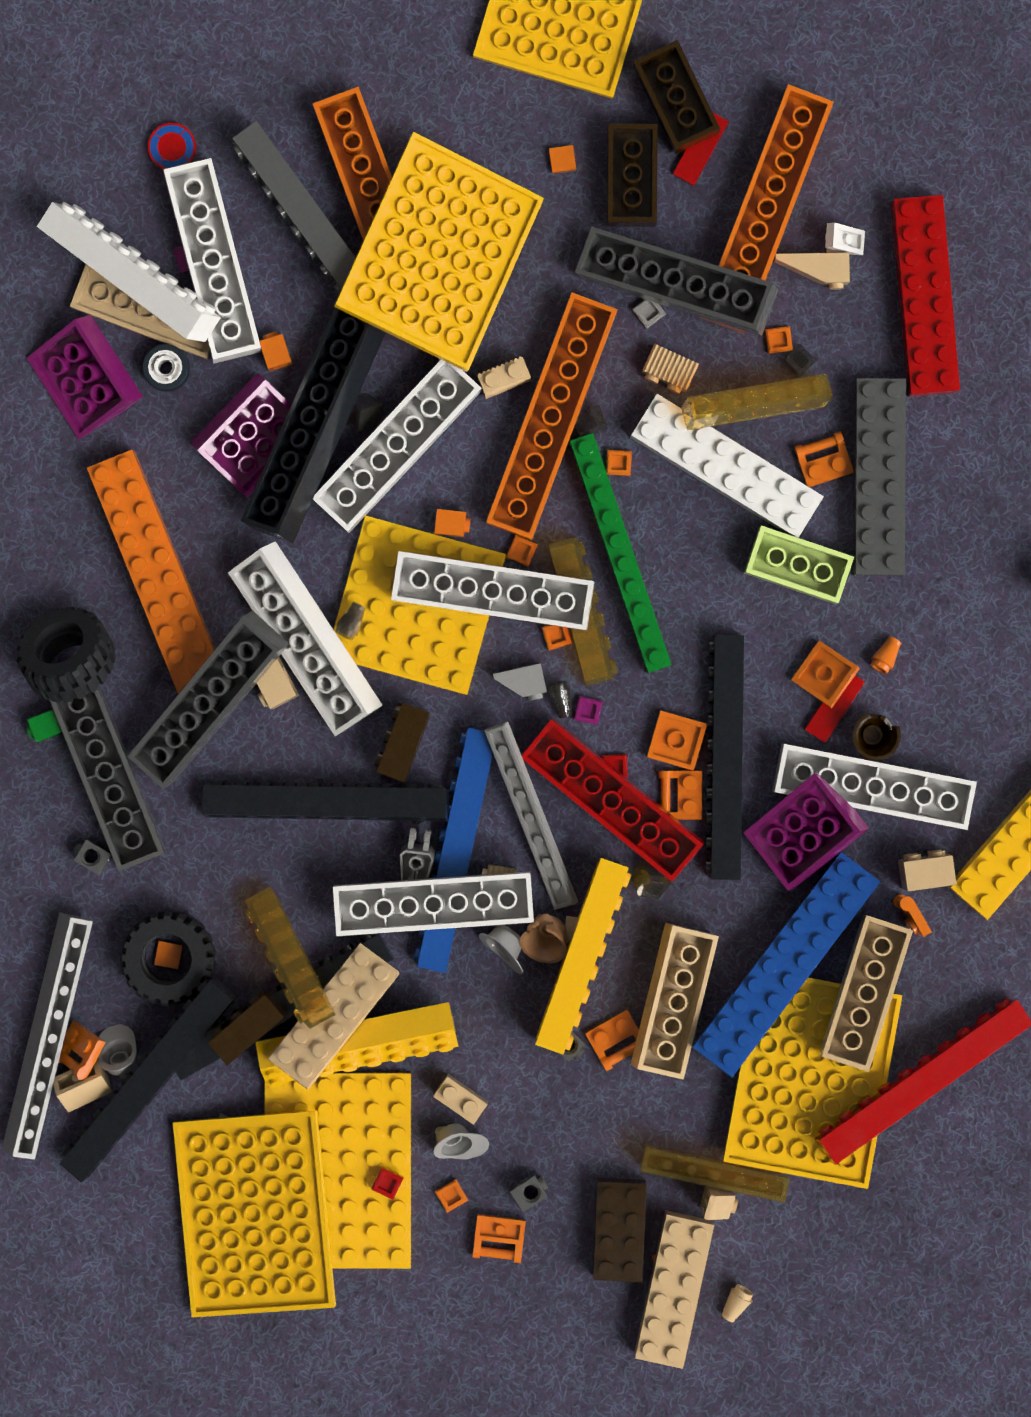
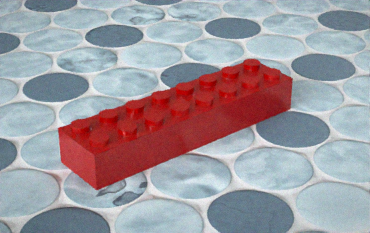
[891,195,960,397]
[522,718,705,882]

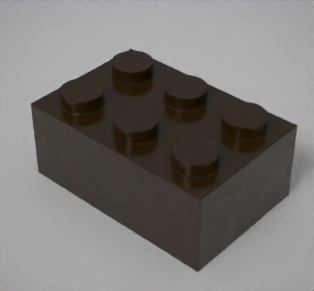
[374,703,432,782]
[208,991,287,1066]

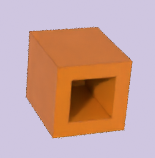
[259,332,293,372]
[434,509,471,538]

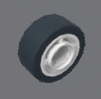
[142,344,190,392]

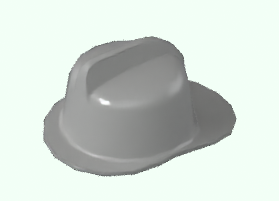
[479,924,523,974]
[98,1024,137,1079]
[433,1123,489,1159]

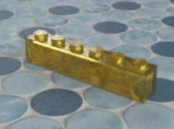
[681,374,833,430]
[548,537,618,686]
[244,887,336,1029]
[640,1144,790,1203]

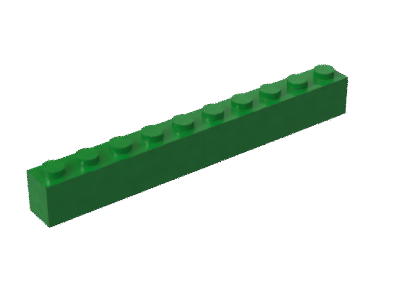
[569,433,672,673]

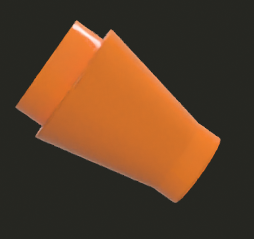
[870,636,902,674]

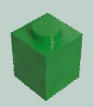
[26,710,63,742]

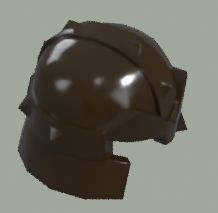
[852,713,901,761]

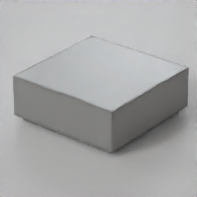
[632,300,666,329]

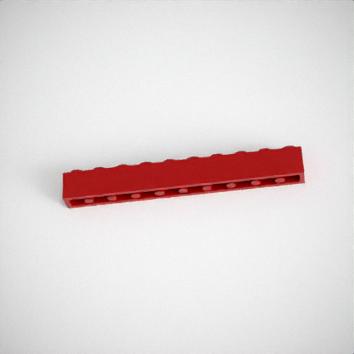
[814,998,1031,1165]

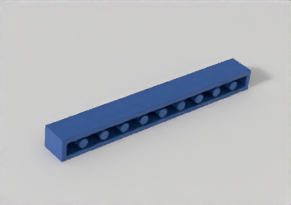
[414,728,493,973]

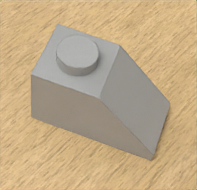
[493,663,547,701]

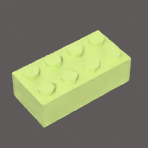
[744,526,854,604]

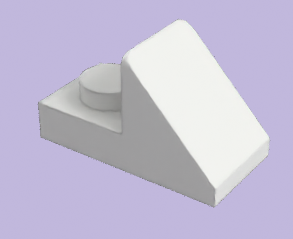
[825,223,865,255]

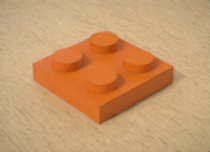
[791,640,860,708]
[647,710,707,771]

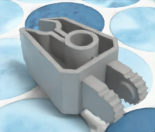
[400,828,435,881]

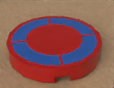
[148,123,197,170]

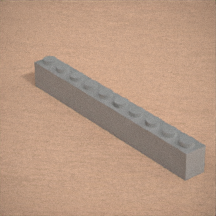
[2,912,93,1160]

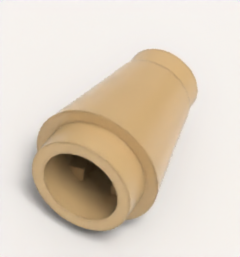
[721,1284,753,1322]

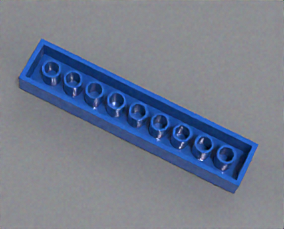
[691,852,880,1077]

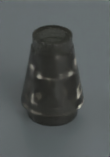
[335,602,366,640]
[547,681,573,718]

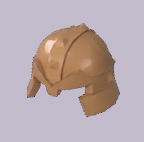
[519,913,569,964]

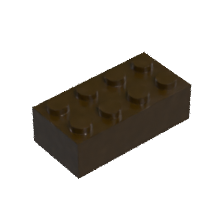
[633,40,720,155]
[607,124,658,227]
[593,1178,647,1282]

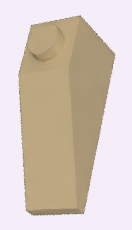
[774,253,850,290]
[699,1184,738,1220]

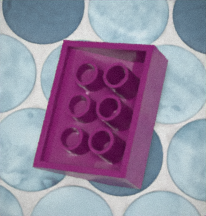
[27,315,143,440]
[190,373,292,498]
[744,773,869,891]

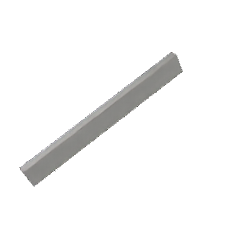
[484,722,578,910]

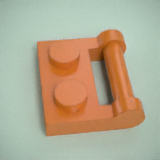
[794,431,854,488]
[658,771,702,820]
[893,894,932,937]
[585,1009,639,1071]
[58,1020,106,1080]
[472,1214,526,1263]

